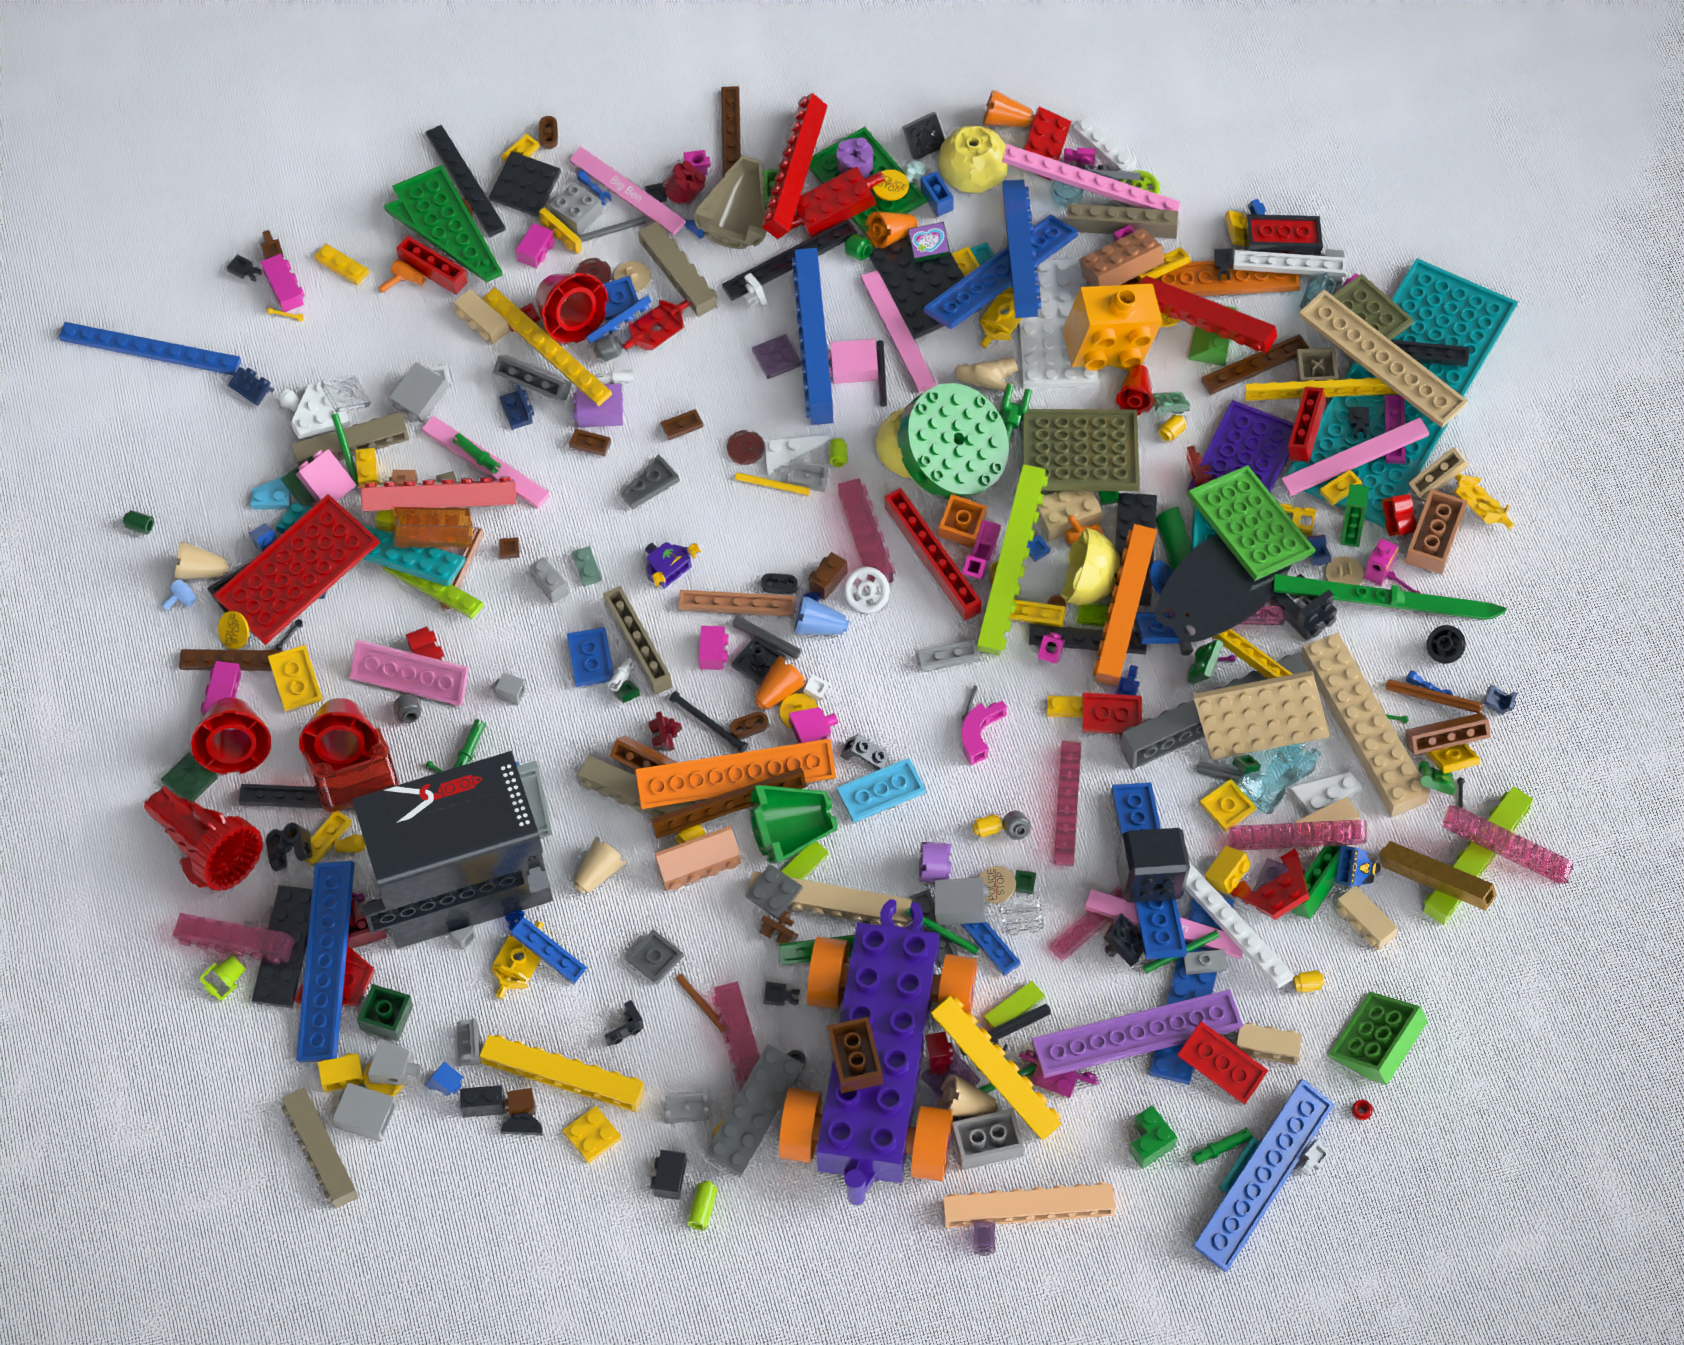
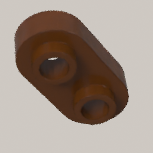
[539,116,558,149]
[730,711,768,739]

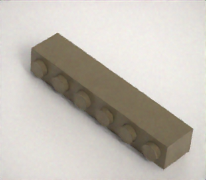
[1067,203,1179,239]
[638,221,717,317]
[292,412,409,465]
[603,586,672,695]
[578,756,695,818]
[281,1087,359,1209]

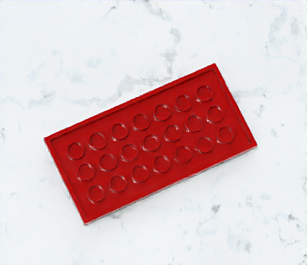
[213,494,380,645]

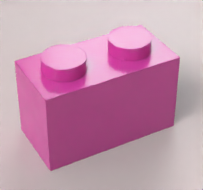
[516,223,555,269]
[699,626,729,670]

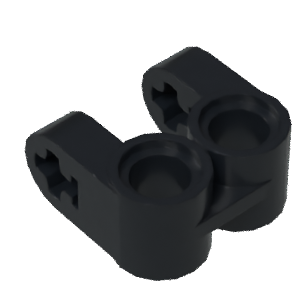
[266,822,312,872]

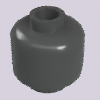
[593,334,623,361]
[393,694,421,723]
[1002,810,1031,840]

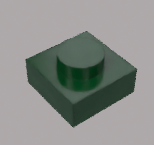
[613,680,640,703]
[1232,755,1261,774]
[1015,870,1036,894]

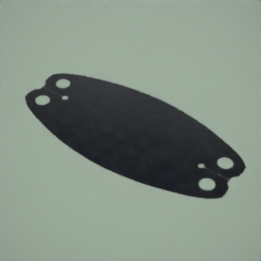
[1155,534,1292,642]

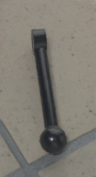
[275,619,303,650]
[1456,777,1465,816]

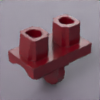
[648,711,682,751]

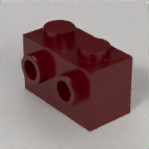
[925,1031,954,1075]

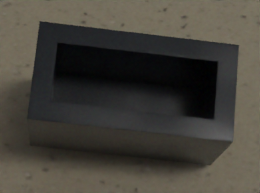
[460,1085,505,1118]
[651,1150,687,1200]

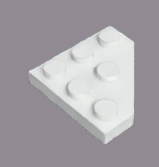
[291,380,350,439]

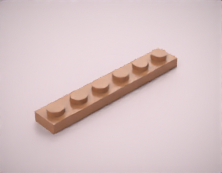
[678,590,796,617]

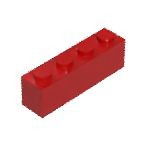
[396,236,468,295]
[1288,386,1326,462]

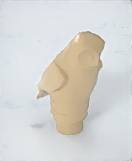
[955,357,1018,392]

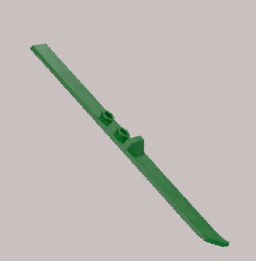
[1273,574,1507,620]

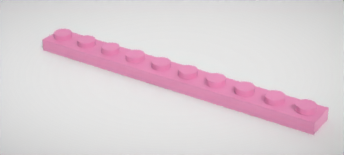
[1002,144,1180,211]

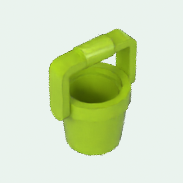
[200,955,246,1000]

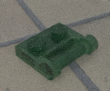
[1153,392,1190,416]

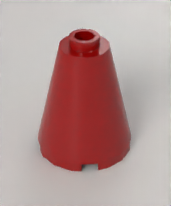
[1116,364,1154,416]

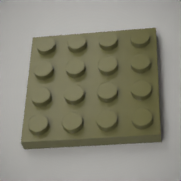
[1332,274,1414,365]

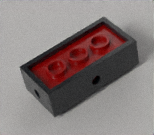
[1243,214,1323,256]

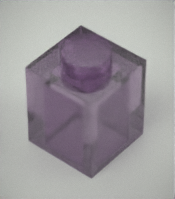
[974,1222,995,1256]

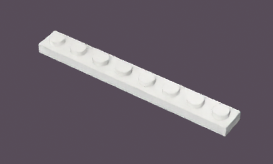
[1185,862,1294,989]

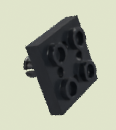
[902,112,945,160]
[731,636,787,685]
[1103,913,1144,967]

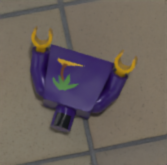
[645,542,701,589]

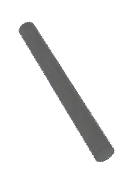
[578,216,646,242]

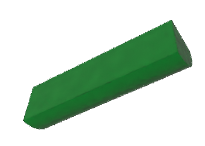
[1156,506,1191,572]

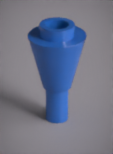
[682,217,705,239]

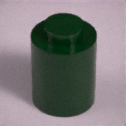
[123,510,154,535]

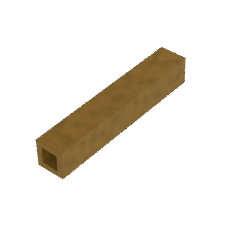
[1379,841,1497,911]

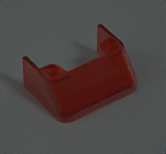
[303,727,399,812]

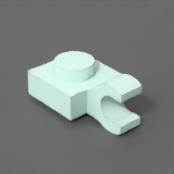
[904,160,929,183]

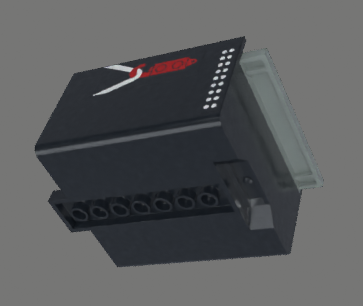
[352,751,553,949]

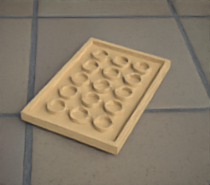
[1194,671,1330,760]

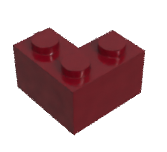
[347,899,387,949]

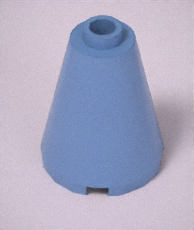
[794,596,849,635]

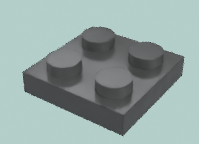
[746,864,803,920]
[626,929,684,985]

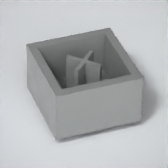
[549,182,603,236]

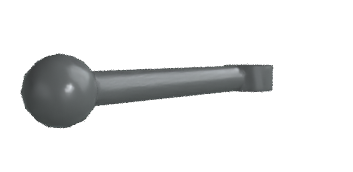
[962,685,978,721]

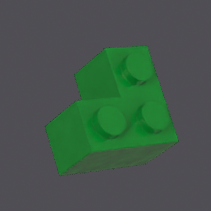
[1130,1105,1177,1169]

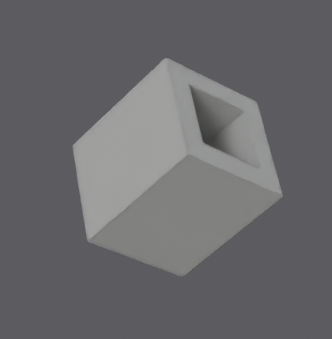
[494,672,527,705]

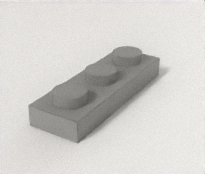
[918,640,979,671]

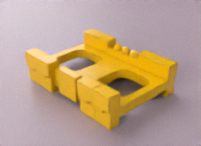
[1281,503,1316,536]

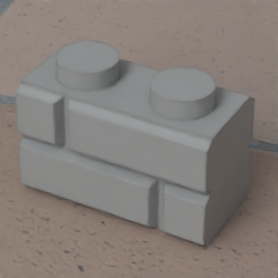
[529,557,569,604]

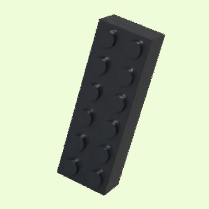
[1112,493,1157,606]

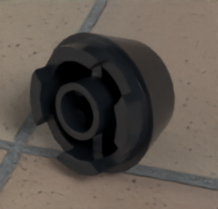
[1426,625,1466,664]

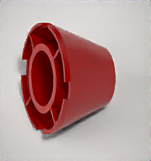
[536,273,608,344]
[191,697,271,775]
[299,698,379,776]

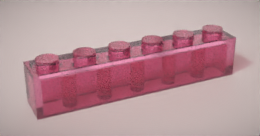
[838,478,896,587]
[172,913,295,964]
[712,981,760,1093]

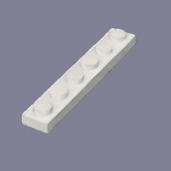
[1233,250,1347,277]

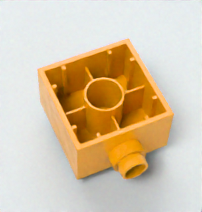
[1062,284,1162,371]

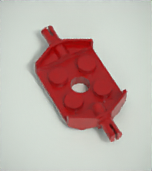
[622,299,690,351]

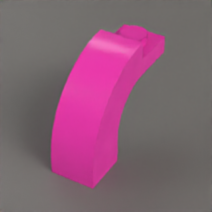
[962,520,1002,579]
[962,700,1007,765]

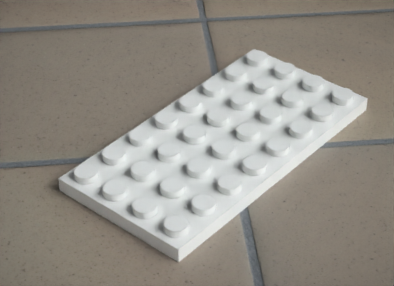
[1019,259,1099,389]

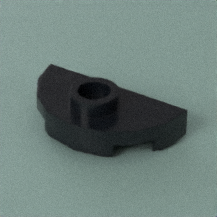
[500,1113,543,1136]

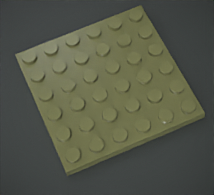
[1023,409,1140,491]

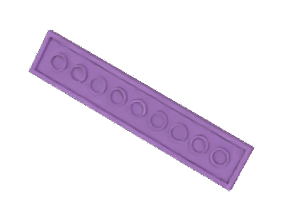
[1032,990,1243,1078]

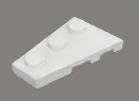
[1290,772,1363,815]

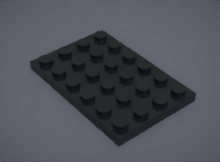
[869,223,981,340]

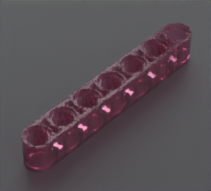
[1054,740,1081,866]
[1442,805,1574,884]
[1229,820,1367,851]

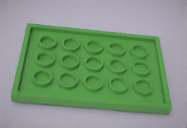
[1187,465,1316,581]

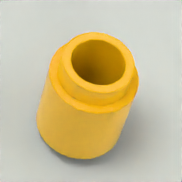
[1159,414,1186,442]
[972,814,1003,839]
[675,824,705,845]
[1293,970,1324,993]

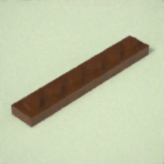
[1201,334,1309,395]
[179,649,286,671]

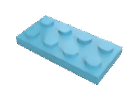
[837,758,926,823]

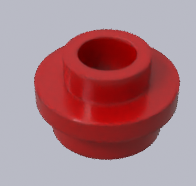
[1352,1100,1373,1120]

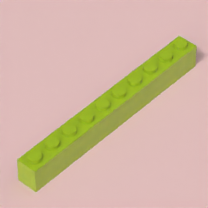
[977,464,1048,656]

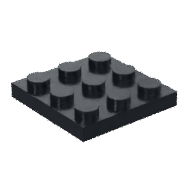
[489,151,561,218]

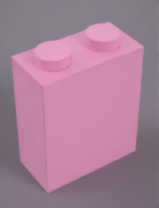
[827,339,878,384]
[295,449,357,503]

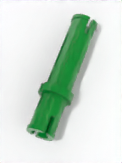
[452,433,501,474]
[452,719,486,769]
[1191,1127,1252,1166]

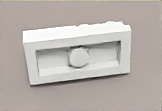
[744,273,768,307]

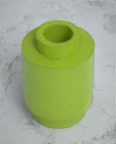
[828,438,848,468]

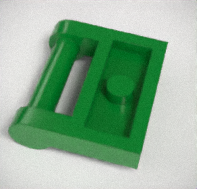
[1418,761,1456,796]

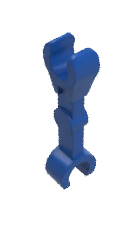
[577,170,612,206]
[1406,670,1454,695]

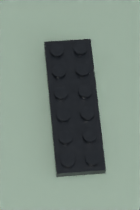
[252,885,312,1008]

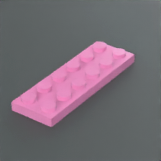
[350,640,469,706]

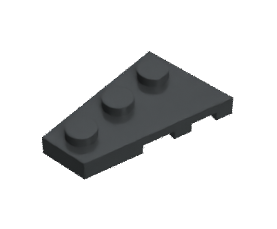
[621,454,680,510]

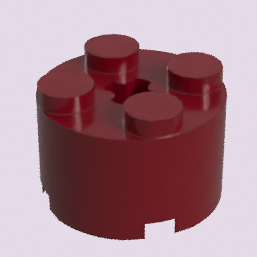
[663,161,706,205]

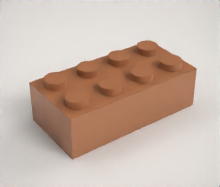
[1079,228,1165,286]
[1405,489,1468,575]

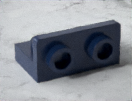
[228,367,274,406]
[499,384,535,430]

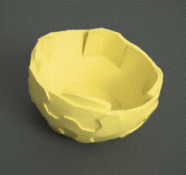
[938,125,1008,193]
[875,407,911,478]
[1061,528,1120,605]

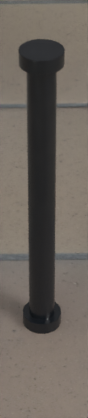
[669,691,748,753]

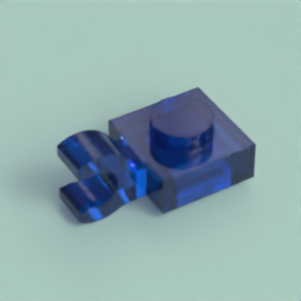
[1116,665,1140,696]

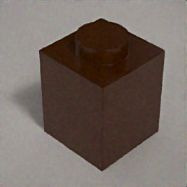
[504,1088,536,1117]

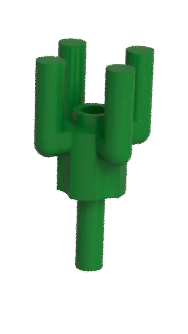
[999,384,1032,443]

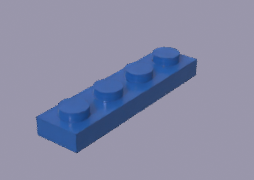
[585,295,652,344]
[510,917,587,985]
[960,922,1021,976]

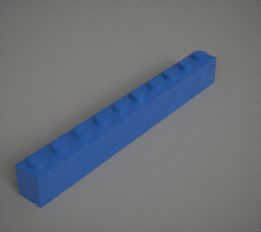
[1002,179,1041,318]

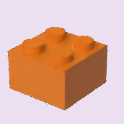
[937,495,988,549]

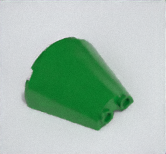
[750,785,838,864]

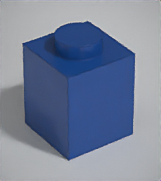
[249,523,277,552]

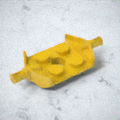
[979,288,1022,349]
[1454,473,1515,530]
[490,920,544,1000]

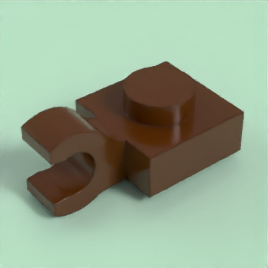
[261,230,284,259]

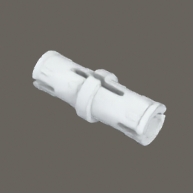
[595,369,634,384]
[608,658,635,691]

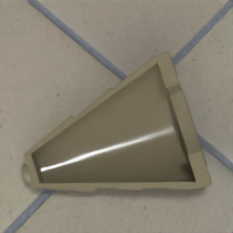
[694,156,767,249]

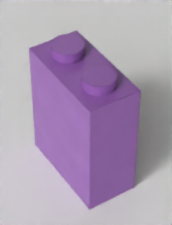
[573,384,623,427]

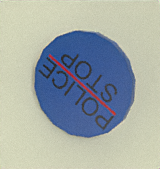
[1149,560,1173,595]

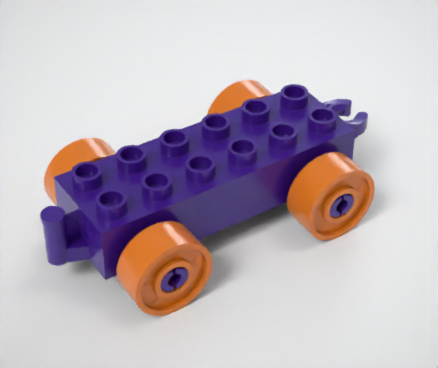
[779,899,977,1205]

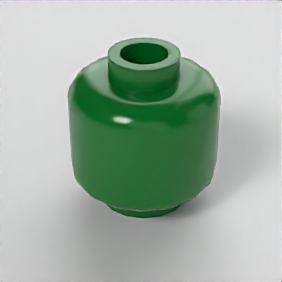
[845,234,873,261]

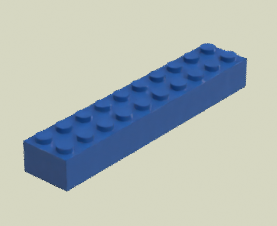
[792,248,834,425]

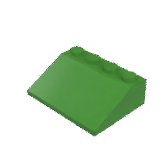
[1328,991,1428,1085]

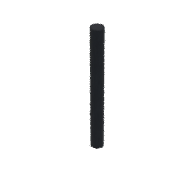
[876,340,887,407]

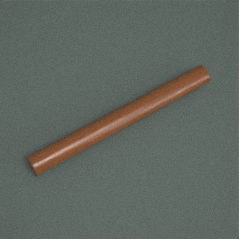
[676,974,732,1038]

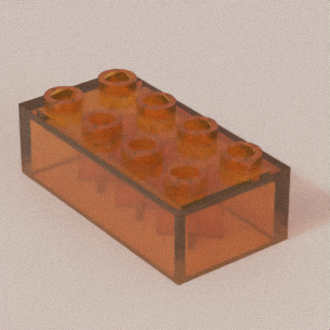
[390,507,473,549]

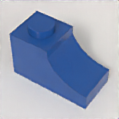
[424,1062,464,1097]

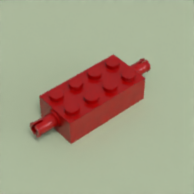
[790,166,885,237]

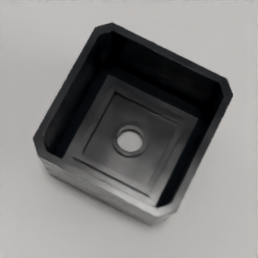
[1116,828,1190,903]

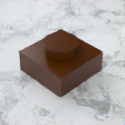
[499,537,520,559]

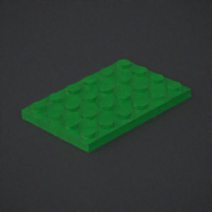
[809,127,927,237]

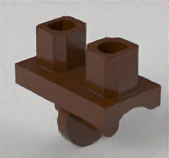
[759,911,799,944]

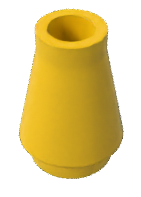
[334,834,366,853]

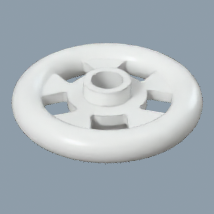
[844,567,889,613]

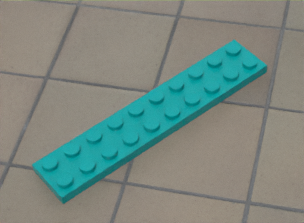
[276,502,465,587]

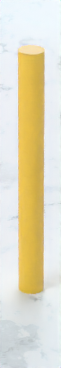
[735,472,810,496]

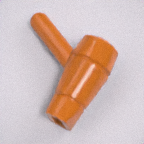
[379,259,426,292]
[1064,515,1103,545]

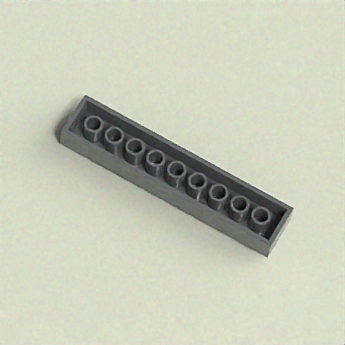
[1121,653,1309,770]

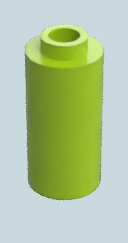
[687,1180,718,1230]

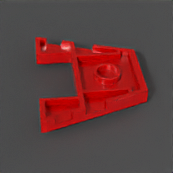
[1230,848,1309,920]
[294,945,375,1007]

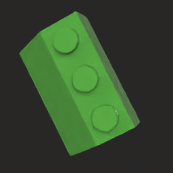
[1188,306,1236,366]

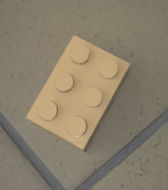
[1036,491,1102,542]

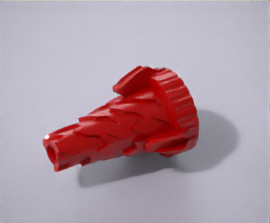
[144,786,263,891]

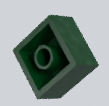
[357,984,414,1041]

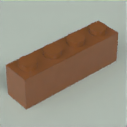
[1405,713,1491,755]
[609,735,678,769]

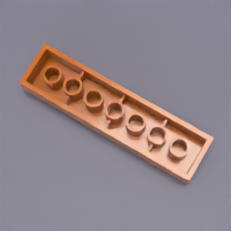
[1092,524,1157,687]

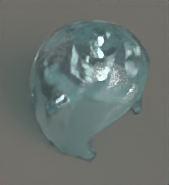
[1051,180,1085,208]

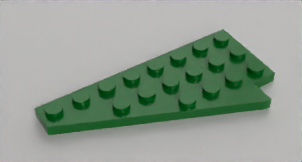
[384,165,503,283]

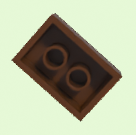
[827,1017,883,1093]

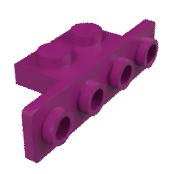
[1018,1049,1100,1098]

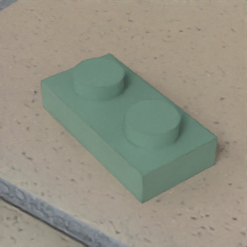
[572,546,602,587]

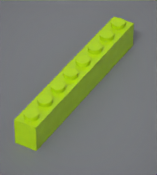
[1423,786,1534,925]

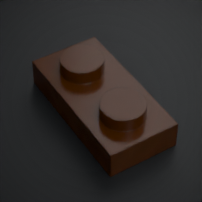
[661,409,703,441]
[569,428,612,457]

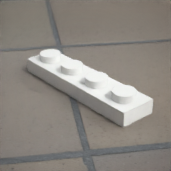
[1073,117,1136,171]

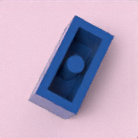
[920,171,954,217]

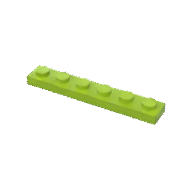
[382,566,484,620]

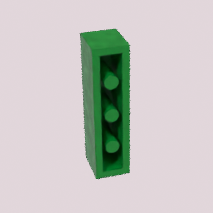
[1340,484,1369,547]
[1292,839,1347,920]

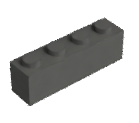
[492,355,572,400]

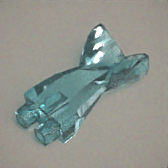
[1239,742,1321,814]

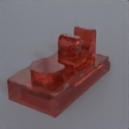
[1186,446,1212,488]

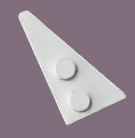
[765,435,831,475]

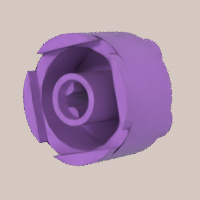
[837,137,874,178]
[919,841,951,883]

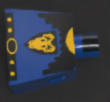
[1336,845,1381,886]

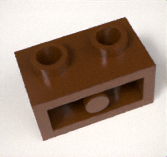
[808,552,848,600]

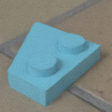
[250,475,291,509]

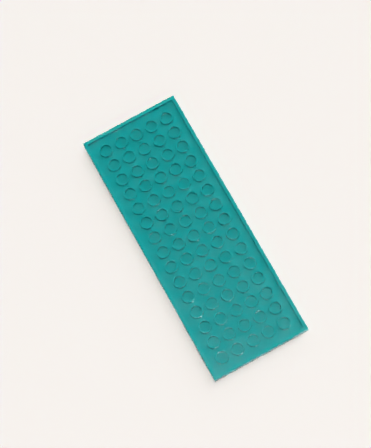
[1285,258,1518,528]

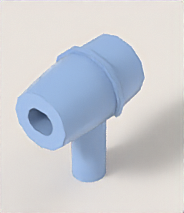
[162,579,197,610]

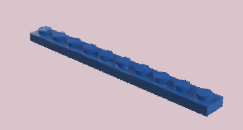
[59,322,241,375]

